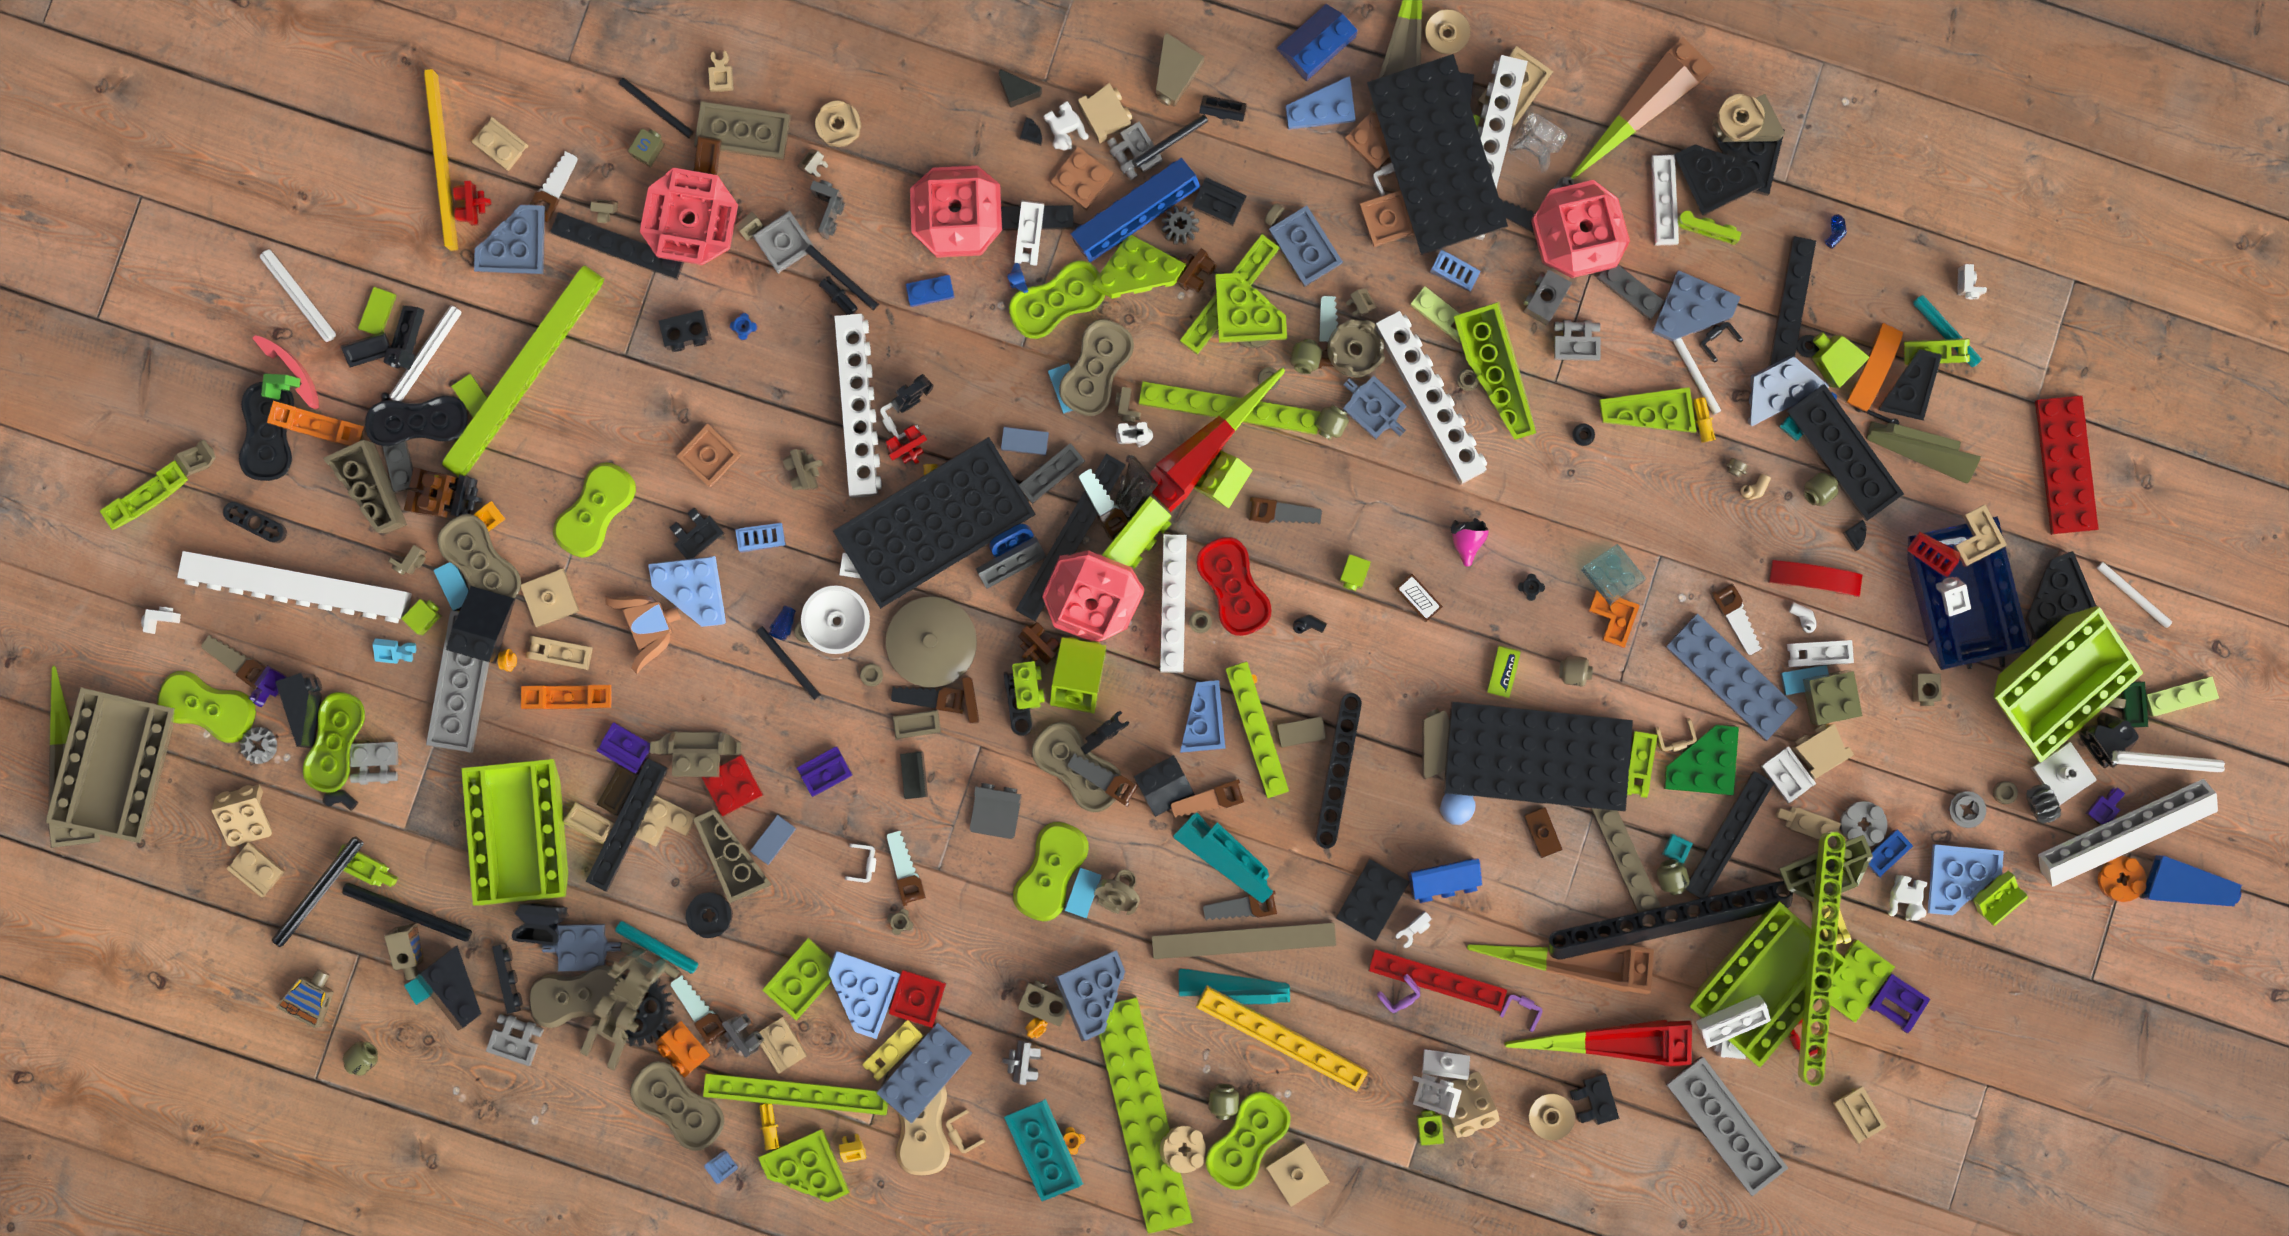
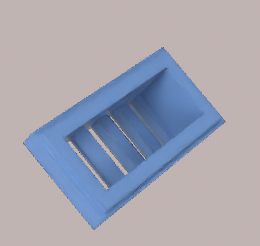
[1430,250,1481,292]
[735,523,786,553]
[704,1151,738,1184]

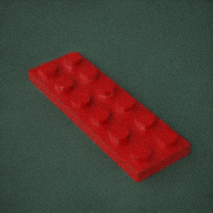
[2035,395,2099,535]

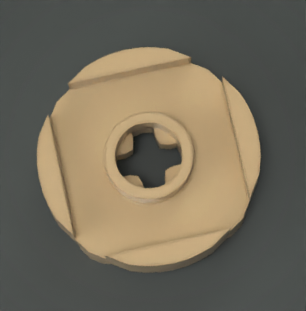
[1717,94,1765,141]
[815,101,861,147]
[1160,1126,1206,1173]

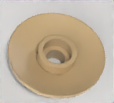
[1425,10,1470,54]
[1529,1094,1575,1141]

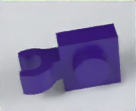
[249,665,287,707]
[2086,787,2125,825]

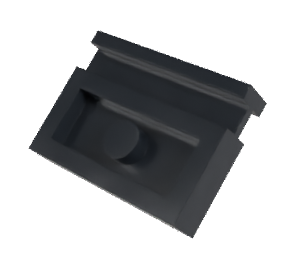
[1192,177,1247,227]

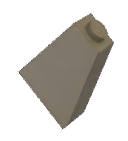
[1156,33,1204,107]
[1712,94,1785,142]
[1422,708,1449,779]

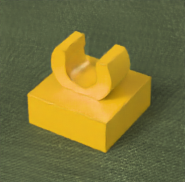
[839,1134,866,1163]

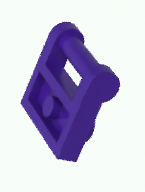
[1868,974,1931,1033]

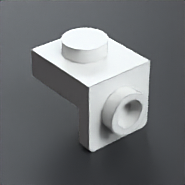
[141,607,181,634]

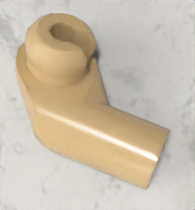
[1740,474,1771,500]

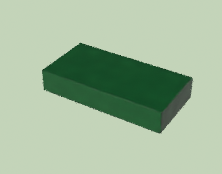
[2121,681,2149,728]

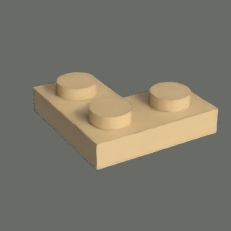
[1953,505,2007,567]
[635,795,697,846]

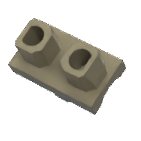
[783,449,823,490]

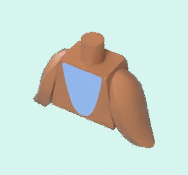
[606,595,681,674]

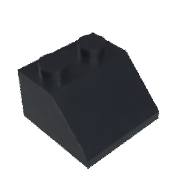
[1134,755,1195,817]

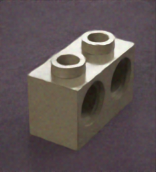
[1018,980,1068,1027]

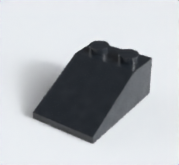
[446,586,515,664]
[275,672,322,748]

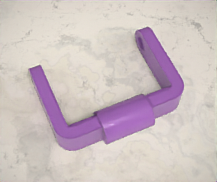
[1377,974,1420,1013]
[1499,994,1543,1032]

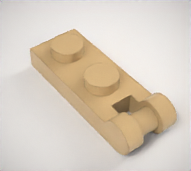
[526,636,593,670]

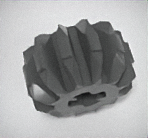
[1162,206,1199,245]
[2026,784,2061,824]

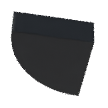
[1020,117,1042,146]
[1843,520,1867,552]

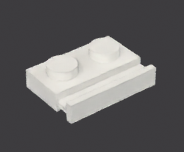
[1761,747,1816,803]

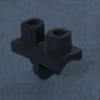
[444,475,483,516]

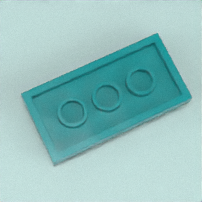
[1004,1099,1083,1202]

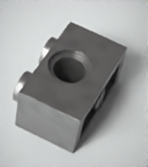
[1523,270,1572,325]

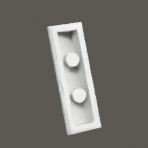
[1696,995,1771,1048]

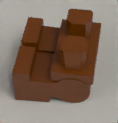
[404,467,456,518]

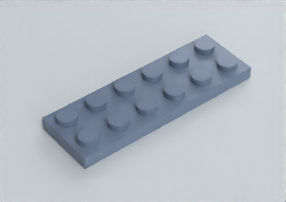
[1666,614,1798,741]

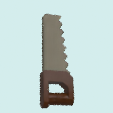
[201,635,266,690]

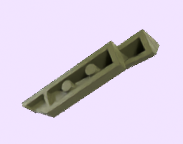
[1867,422,1981,483]

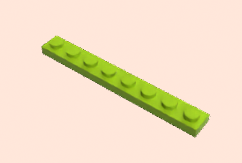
[1139,381,1321,435]
[703,1073,888,1115]

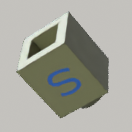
[628,128,665,167]

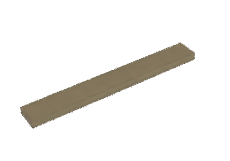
[1152,923,1336,959]

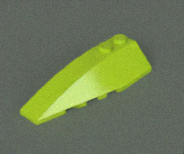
[1453,302,1537,440]

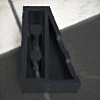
[416,946,481,1031]

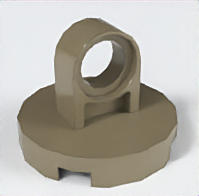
[1094,870,1140,915]

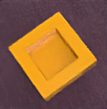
[473,501,505,532]

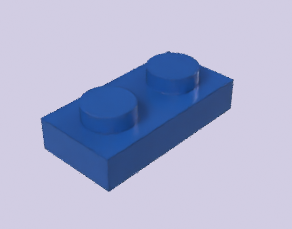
[906,275,955,307]
[1868,829,1913,877]

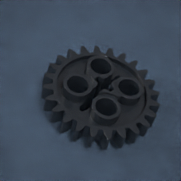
[621,974,674,1046]

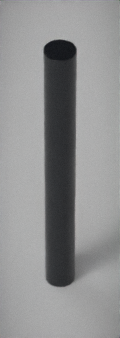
[618,77,694,139]
[1132,114,1208,168]
[805,244,879,311]
[756,626,821,701]

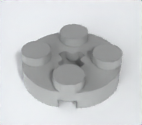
[1840,801,1887,847]

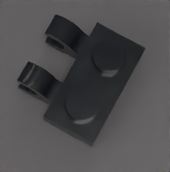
[669,508,725,559]
[1081,711,1129,755]
[1569,1073,1619,1125]

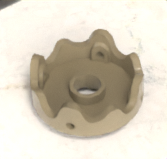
[1327,320,1385,378]

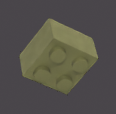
[1803,670,1862,725]

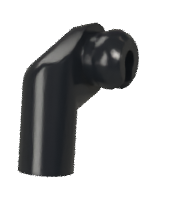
[322,789,359,811]

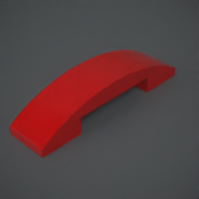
[1769,560,1863,597]

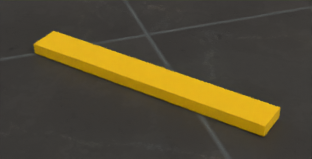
[424,69,458,251]
[1196,986,1368,1092]

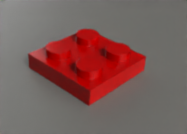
[702,755,763,817]
[889,970,947,1028]

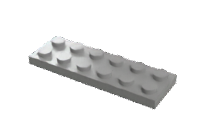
[426,610,489,753]
[1666,1056,1788,1196]

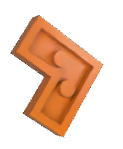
[1588,590,1640,648]

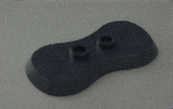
[239,382,294,481]
[365,396,468,446]

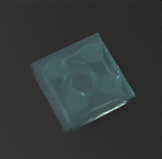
[1581,544,1646,605]

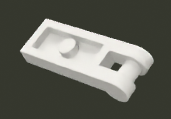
[1014,200,1044,266]
[1787,640,1854,667]

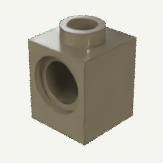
[1912,673,1942,706]

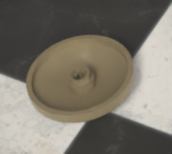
[886,597,977,688]

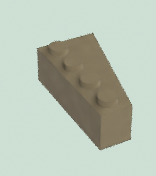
[323,440,407,534]
[693,810,772,903]

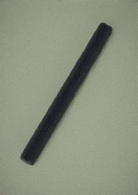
[272,836,363,947]
[342,883,472,942]

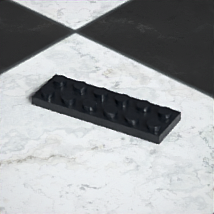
[1786,384,1904,521]

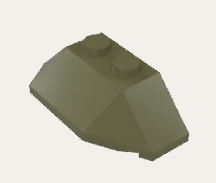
[1779,835,1873,902]

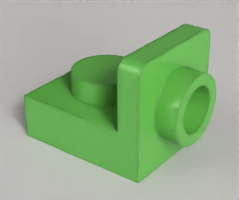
[261,374,301,400]

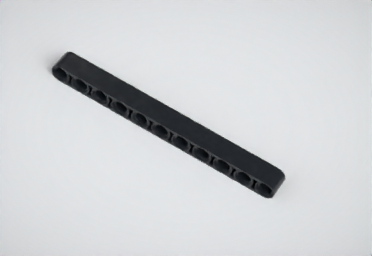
[1549,881,1793,960]

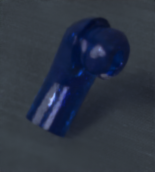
[1825,214,1847,249]

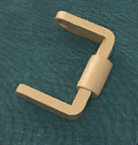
[1655,718,1697,752]
[946,1110,985,1153]

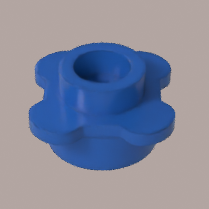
[730,313,757,340]

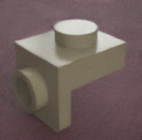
[1115,387,1141,423]
[174,440,216,477]
[388,545,427,575]

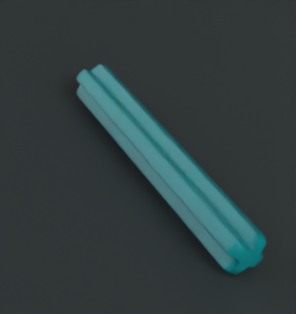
[1913,295,1982,367]
[615,921,699,974]

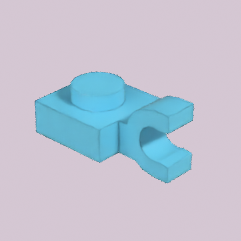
[373,638,417,664]

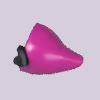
[1450,518,1489,566]

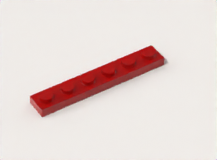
[1368,949,1507,1012]

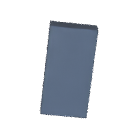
[1001,427,1049,456]
[750,815,797,865]

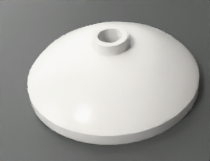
[801,586,870,654]

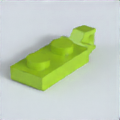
[337,844,399,887]

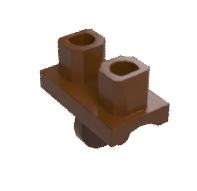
[1178,248,1217,292]
[1018,622,1060,665]

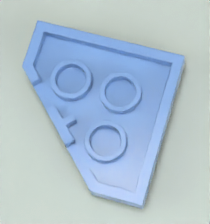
[648,556,726,627]
[1928,844,2004,915]
[828,951,901,1039]

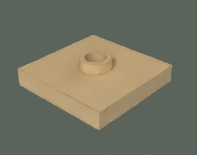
[521,569,580,628]
[1266,1142,1330,1207]

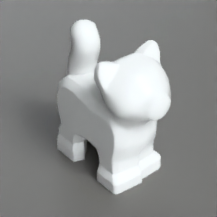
[1044,101,1089,150]
[1116,422,1153,447]
[1888,875,1927,921]

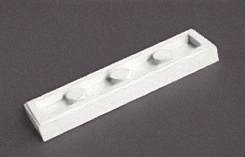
[1651,155,1679,246]

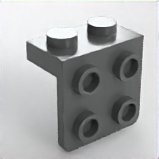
[810,180,845,240]
[970,783,1022,839]

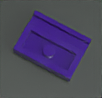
[596,722,650,774]
[797,746,853,797]

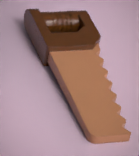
[1171,779,1244,818]

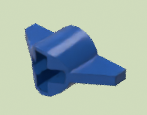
[1007,263,1028,293]

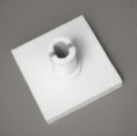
[2031,742,2097,805]

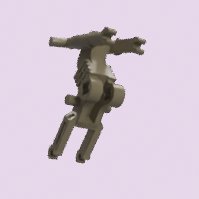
[580,942,680,1071]

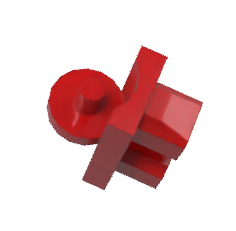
[453,181,491,226]
[885,425,927,465]

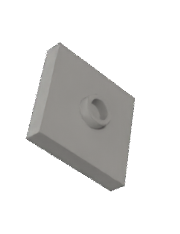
[752,211,815,274]

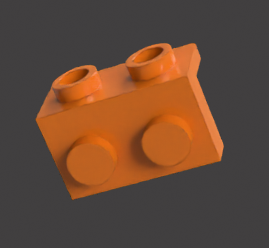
[655,1021,711,1078]

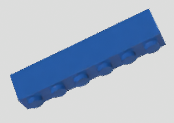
[1071,158,1201,263]

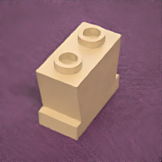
[1078,83,1133,144]
[1791,724,1854,779]

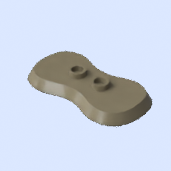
[1059,319,1134,416]
[437,514,521,598]
[1032,722,1123,812]
[529,965,622,1028]
[630,1061,724,1151]

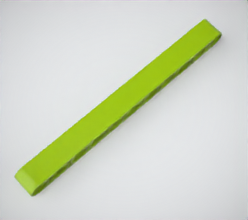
[442,265,604,477]
[1798,832,1845,1086]

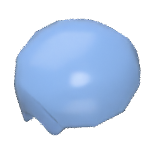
[1440,794,1475,825]

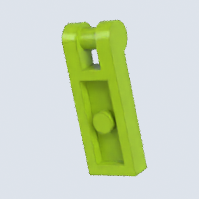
[1678,211,1742,245]
[1904,338,1970,365]
[1627,731,1657,798]

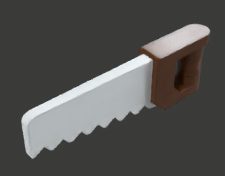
[529,151,578,223]
[1711,583,1762,655]

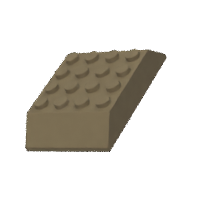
[45,688,175,843]

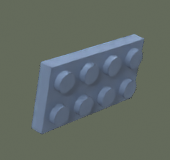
[877,1023,972,1124]

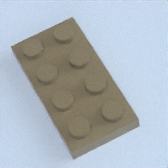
[694,101,791,160]

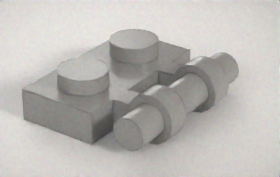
[1107,122,1163,180]
[1554,320,1601,361]
[350,742,398,785]
[486,1014,544,1066]

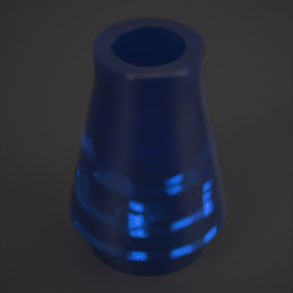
[769,606,796,641]

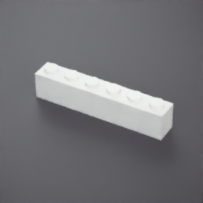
[1160,534,1186,673]

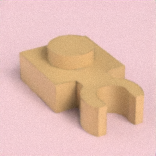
[709,51,733,92]

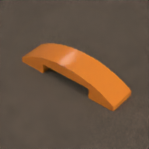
[1846,323,1903,412]
[267,401,364,446]
[521,685,611,709]

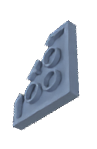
[474,205,545,274]
[1652,270,1740,342]
[1055,950,1125,1042]

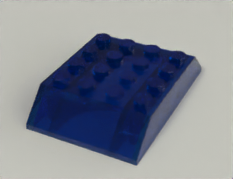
[1907,516,2030,670]

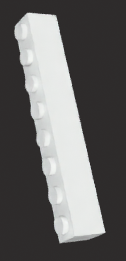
[2038,779,2218,887]

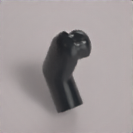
[1293,615,1327,634]

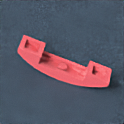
[252,335,319,410]

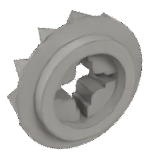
[240,727,277,764]
[1948,791,1986,828]

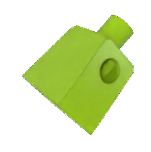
[1812,332,1870,388]

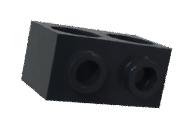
[658,310,712,352]

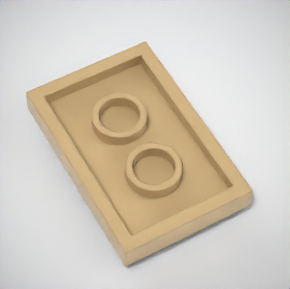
[1477,46,1553,127]

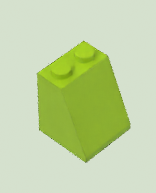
[1050,637,1107,714]

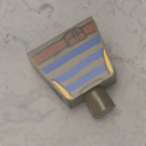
[384,923,423,980]
[277,969,334,1028]

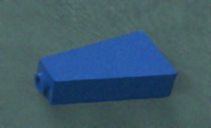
[2141,855,2242,907]

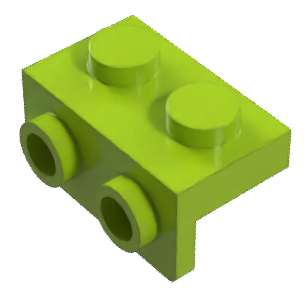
[1012,661,1045,709]
[1973,871,2028,926]

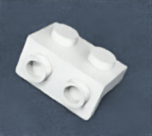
[1412,1074,1461,1117]

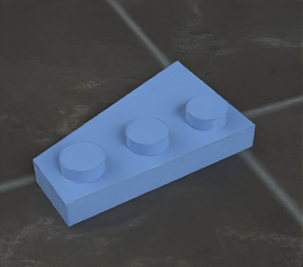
[1286,76,1355,130]
[1180,680,1225,753]

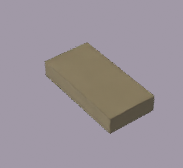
[893,710,941,739]
[1277,717,1326,748]

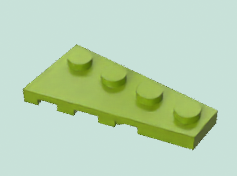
[1599,387,1697,433]

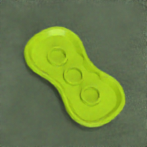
[1009,261,1105,339]
[553,462,636,558]
[157,671,256,743]
[303,692,365,793]
[1013,822,1089,921]
[1206,1092,1291,1190]

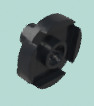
[891,374,934,413]
[686,892,733,938]

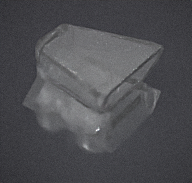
[1508,113,1567,173]

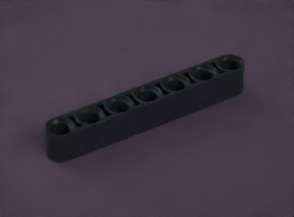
[1315,693,1362,849]

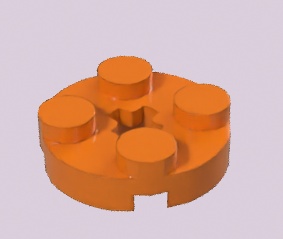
[2098,856,2146,902]

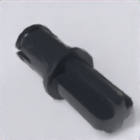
[819,276,858,315]

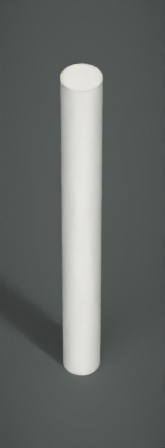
[1673,338,1721,415]
[2096,562,2172,628]

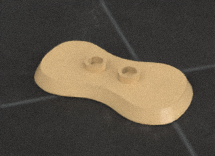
[896,1086,950,1175]

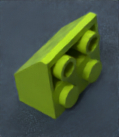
[1193,450,1253,508]

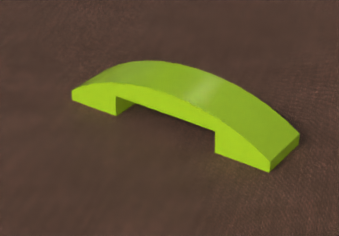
[100,460,188,530]

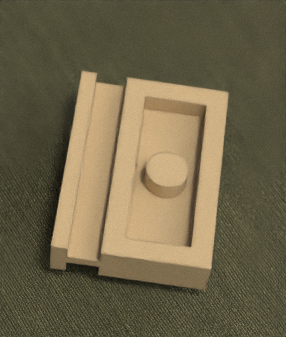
[472,117,528,171]
[227,843,285,897]
[759,1016,808,1074]
[1833,1086,1887,1144]

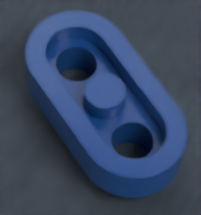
[989,524,1034,557]

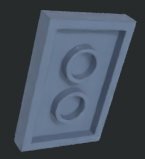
[1268,205,1343,287]

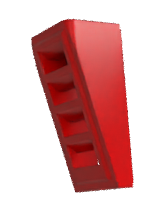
[1907,531,1960,577]

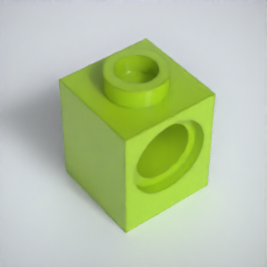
[1339,554,1371,591]
[401,599,442,636]
[1416,1110,1444,1146]

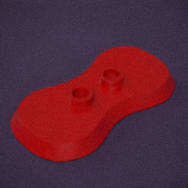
[1196,537,1272,636]

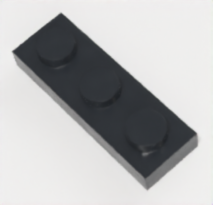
[492,944,523,1014]

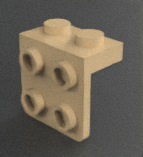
[212,784,272,847]
[1449,1072,1500,1138]

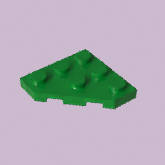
[1664,725,1739,795]

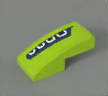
[1487,645,1521,698]

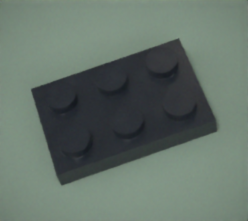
[1336,859,1409,941]

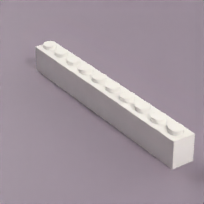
[177,551,412,623]

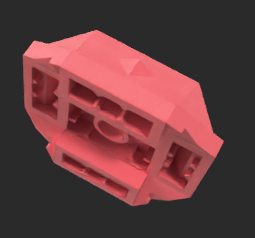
[910,165,1002,258]
[640,168,738,265]
[1531,180,1630,278]
[1042,550,1144,642]

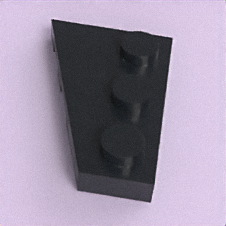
[1878,349,1942,421]

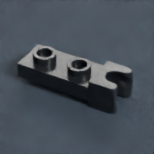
[383,306,425,370]

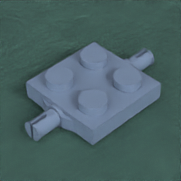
[1342,375,1406,440]
[542,924,622,971]

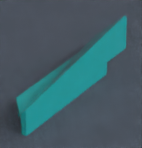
[1173,813,1273,903]
[1178,968,1290,1004]

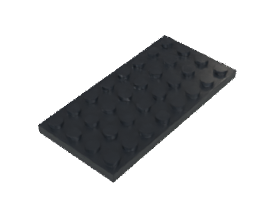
[1367,54,1508,255]
[833,437,1036,609]
[1443,702,1633,812]

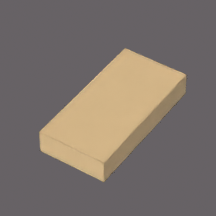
[564,802,615,845]

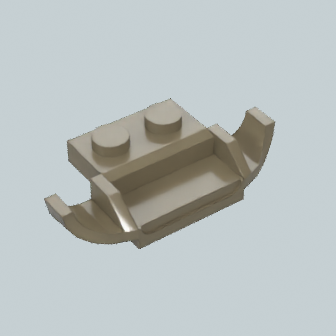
[650,731,741,777]

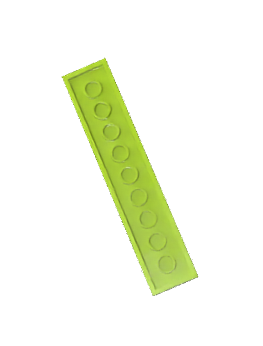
[1099,997,1193,1234]

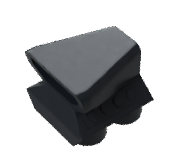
[2079,713,2139,768]
[512,903,569,945]

